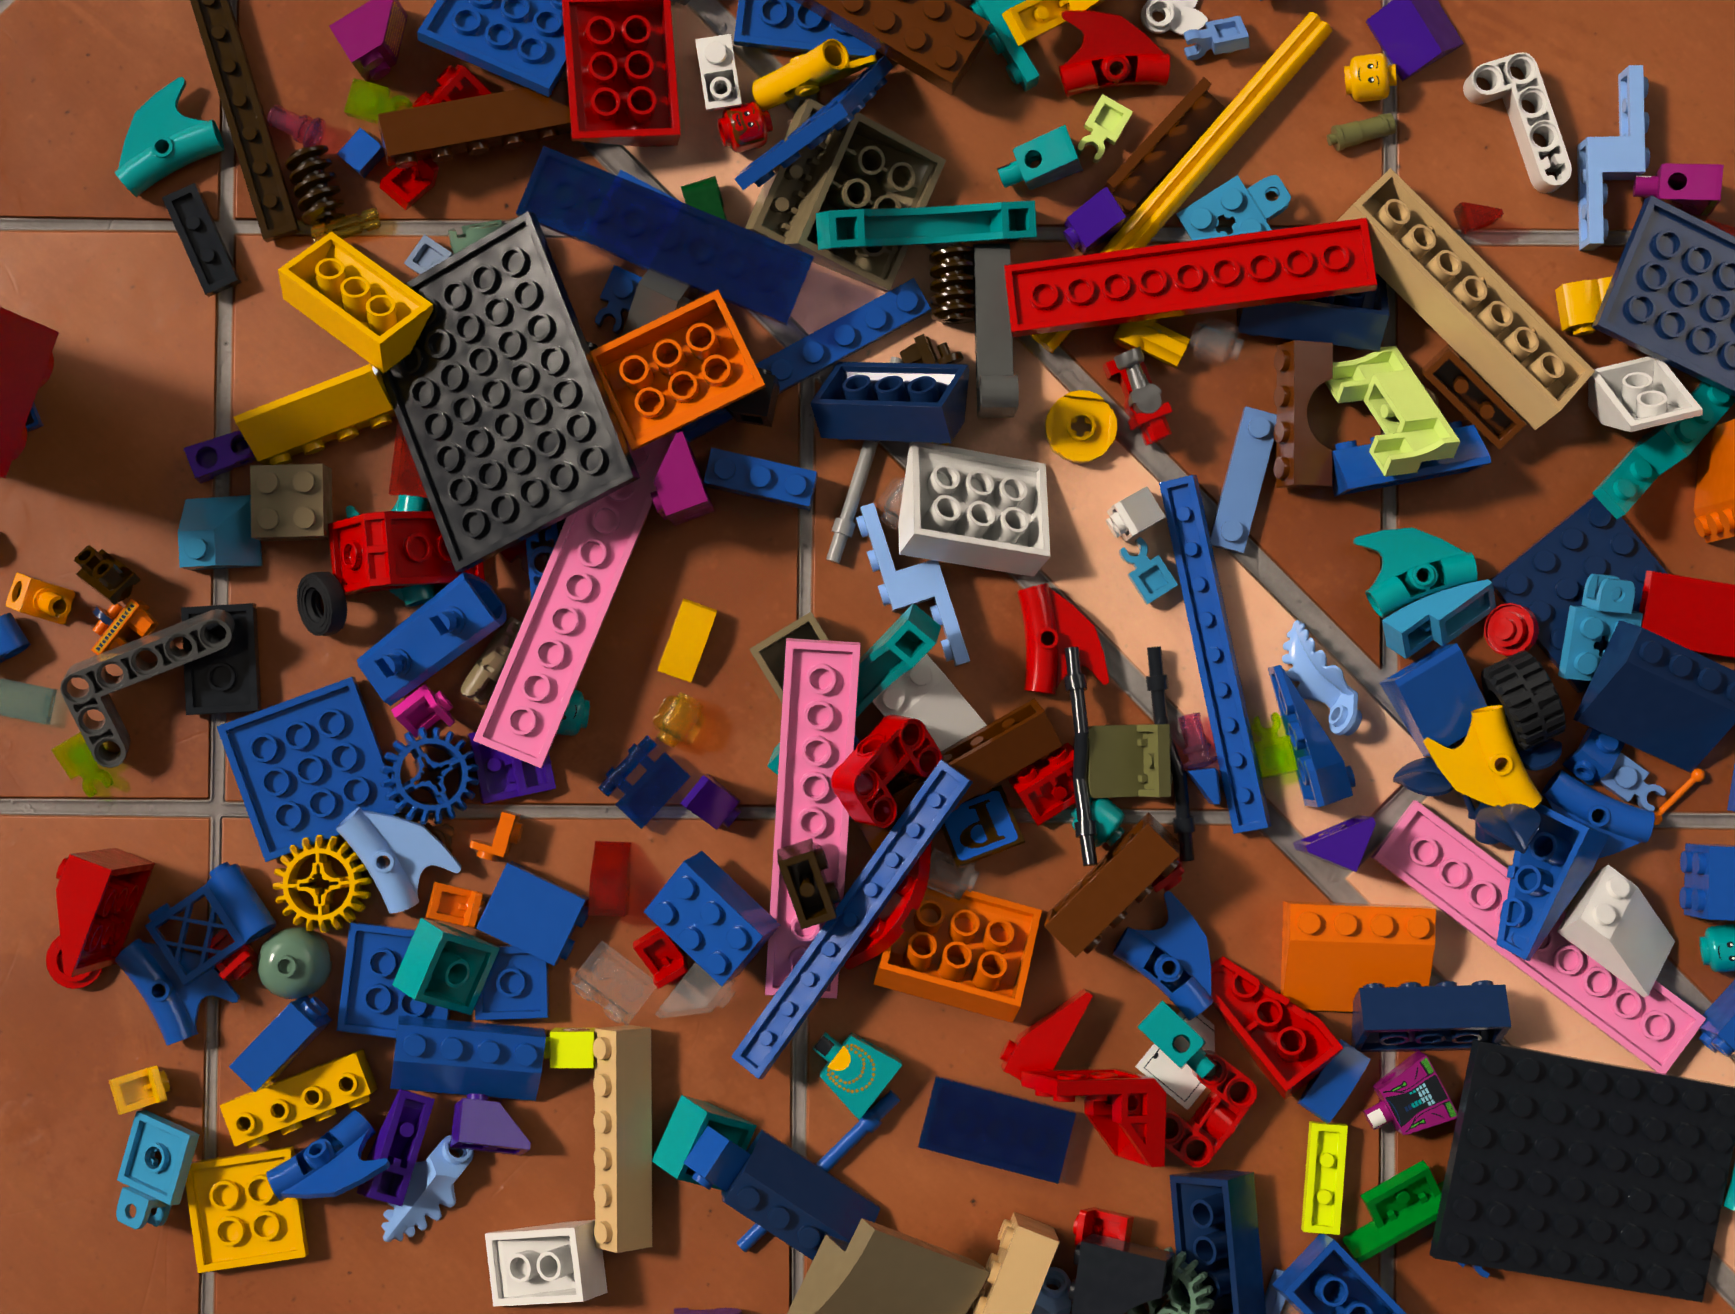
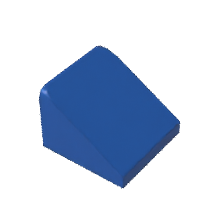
[337,128,385,178]
[1185,768,1221,805]

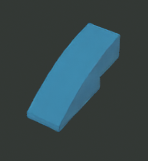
[1382,579,1496,659]

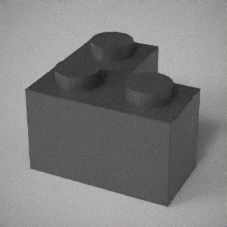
[622,247,704,336]

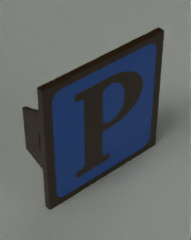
[941,785,1025,868]

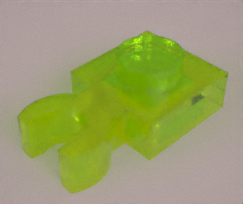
[344,78,412,124]
[1252,712,1298,779]
[51,732,113,798]

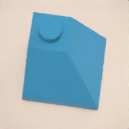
[178,495,263,571]

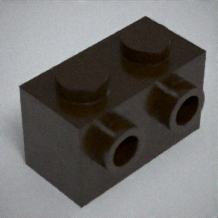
[777,838,841,929]

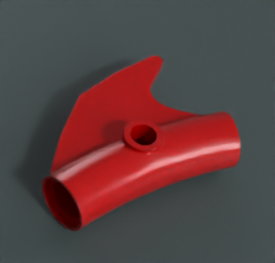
[1058,10,1170,97]
[1017,583,1109,695]

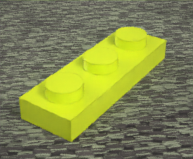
[1301,1121,1348,1235]

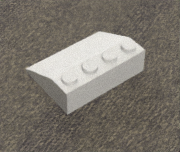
[898,442,1050,577]

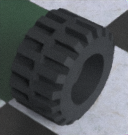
[1481,651,1566,751]

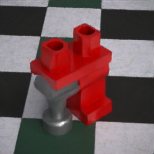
[1102,347,1173,446]

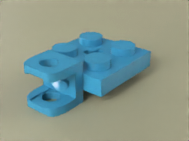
[1176,175,1291,241]
[1558,574,1643,681]
[116,1110,200,1229]

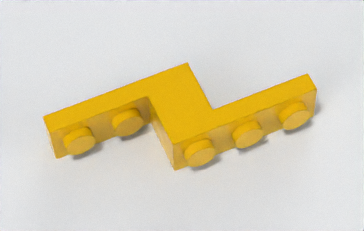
[1002,0,1105,46]

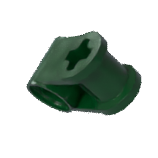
[681,176,730,250]

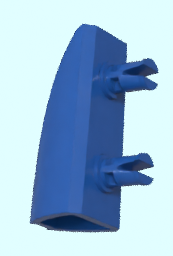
[357,572,507,706]

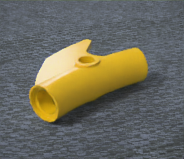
[752,39,877,110]
[1423,705,1543,808]

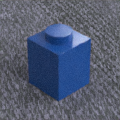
[684,1126,751,1192]

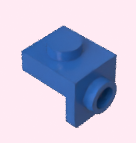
[1563,727,1625,785]

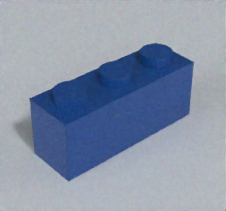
[703,447,818,511]

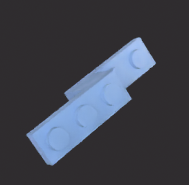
[1577,65,1650,251]
[856,503,970,667]

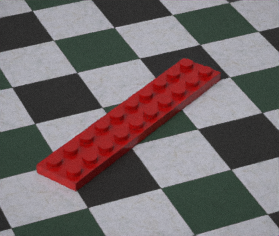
[1004,218,1377,338]

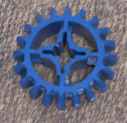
[380,727,479,825]

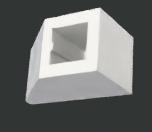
[695,34,742,111]
[1106,487,1165,542]

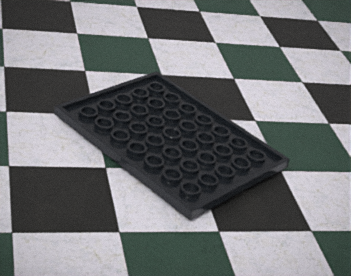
[379,211,640,572]
[1429,1039,1735,1302]

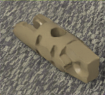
[460,617,522,705]

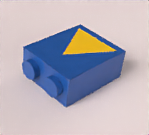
[229,996,333,1092]

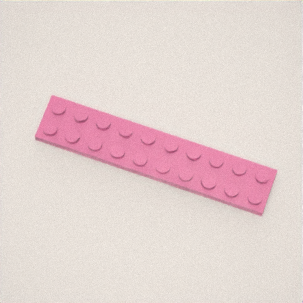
[473,427,679,769]
[765,638,861,999]
[1371,800,1706,1074]

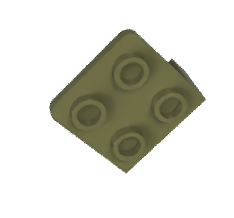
[1087,724,1172,798]

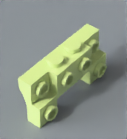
[1325,346,1461,477]

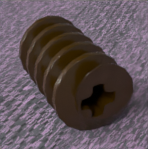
[285,145,346,227]
[929,246,976,324]

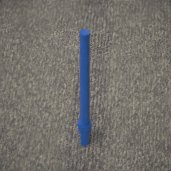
[736,1090,901,1253]

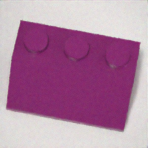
[651,431,714,526]

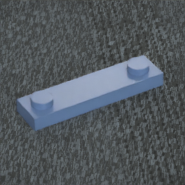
[1210,406,1277,554]

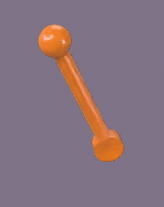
[1652,768,1705,825]

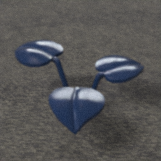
[1393,738,1562,854]

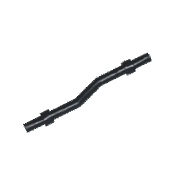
[1146,646,1195,861]
[1064,647,1098,866]

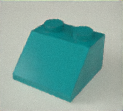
[392,918,500,1015]
[652,1095,757,1190]

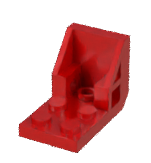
[328,511,485,595]
[1021,1069,1167,1167]

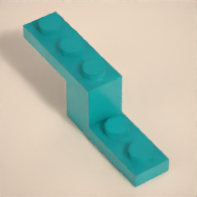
[969,0,1040,92]
[1592,381,1735,519]

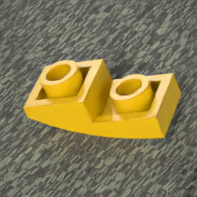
[657,598,717,683]

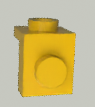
[109,1066,170,1115]

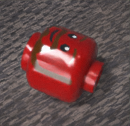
[718,101,773,153]

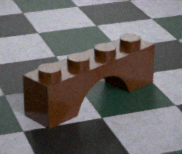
[1273,340,1333,490]

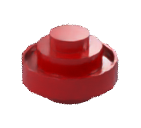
[1484,603,1539,656]

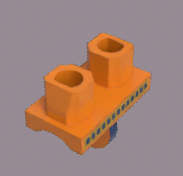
[91,599,159,655]

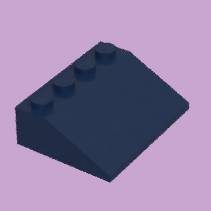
[1573,620,1735,773]

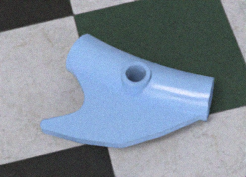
[336,807,462,913]

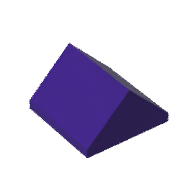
[1366,0,1464,82]
[1293,815,1376,872]

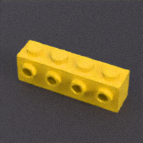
[219,1049,378,1148]

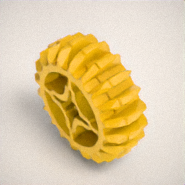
[273,835,372,933]

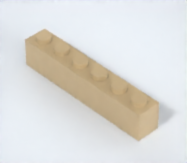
[593,1025,652,1253]

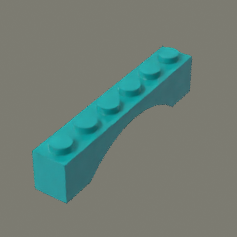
[816,201,1037,250]
[767,603,941,775]

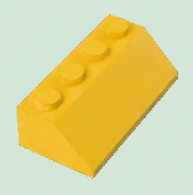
[278,231,433,373]
[234,364,396,465]

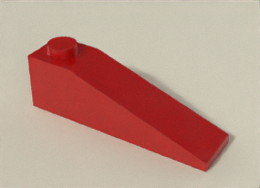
[1211,956,1344,1100]

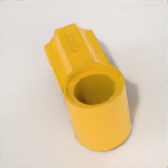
[1113,319,1190,368]

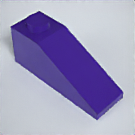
[356,1089,435,1206]

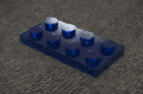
[918,1075,1076,1184]

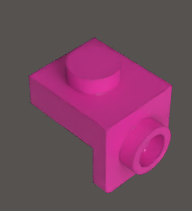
[391,684,455,738]

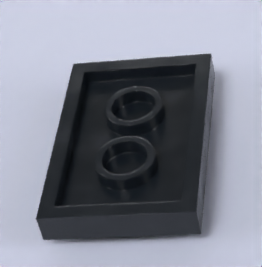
[181,603,262,715]

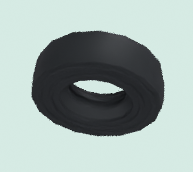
[297,572,347,636]

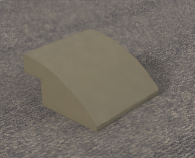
[744,98,946,291]
[787,1218,990,1314]

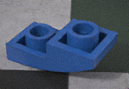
[1298,1039,1371,1123]

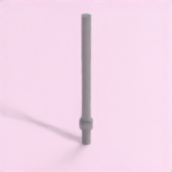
[826,357,903,564]

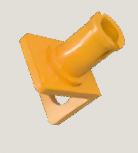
[6,572,75,625]

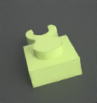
[1077,94,1133,163]

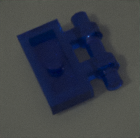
[598,735,692,829]

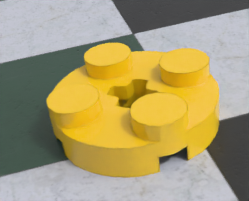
[1045,390,1117,463]

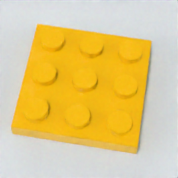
[186,1146,309,1273]

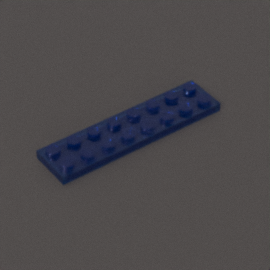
[516,146,814,326]

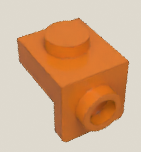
[469,811,524,862]
[426,882,486,928]

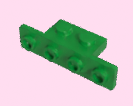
[1342,1160,1444,1263]

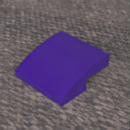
[468,732,556,804]

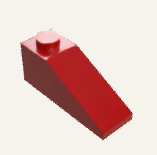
[999,989,1093,1080]

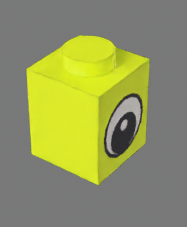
[544,1028,595,1068]

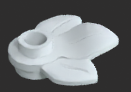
[1141,0,1208,35]

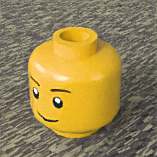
[1344,53,1397,102]

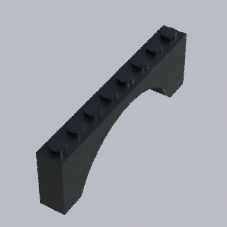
[1069,1233,1176,1314]

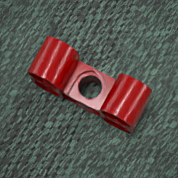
[831,714,943,828]
[1165,1050,1257,1168]

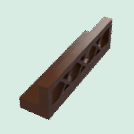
[1103,77,1226,215]

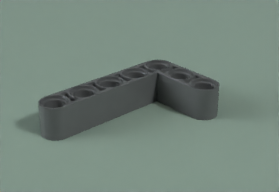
[973,244,1019,418]
[60,609,235,768]

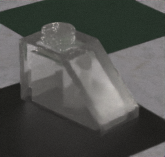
[655,962,736,1019]

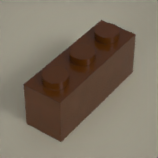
[1422,344,1527,450]

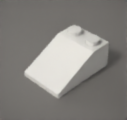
[1588,356,1703,432]
[872,654,987,751]
[1557,865,1675,998]
[485,1220,608,1307]

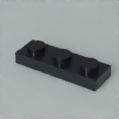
[162,183,242,297]

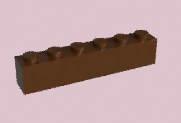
[378,80,571,169]
[857,698,1063,853]

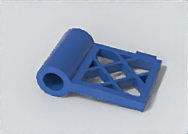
[145,862,277,986]

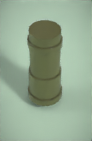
[1327,113,1396,151]

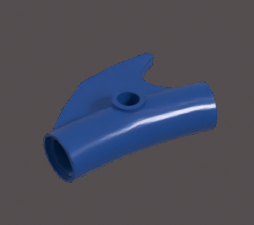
[1541,769,1655,858]
[1112,891,1214,1020]
[114,938,240,1046]
[266,1110,390,1201]

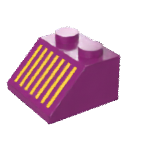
[329,0,408,82]

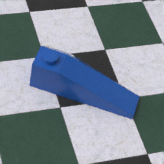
[1268,665,1356,808]
[1496,803,1609,961]

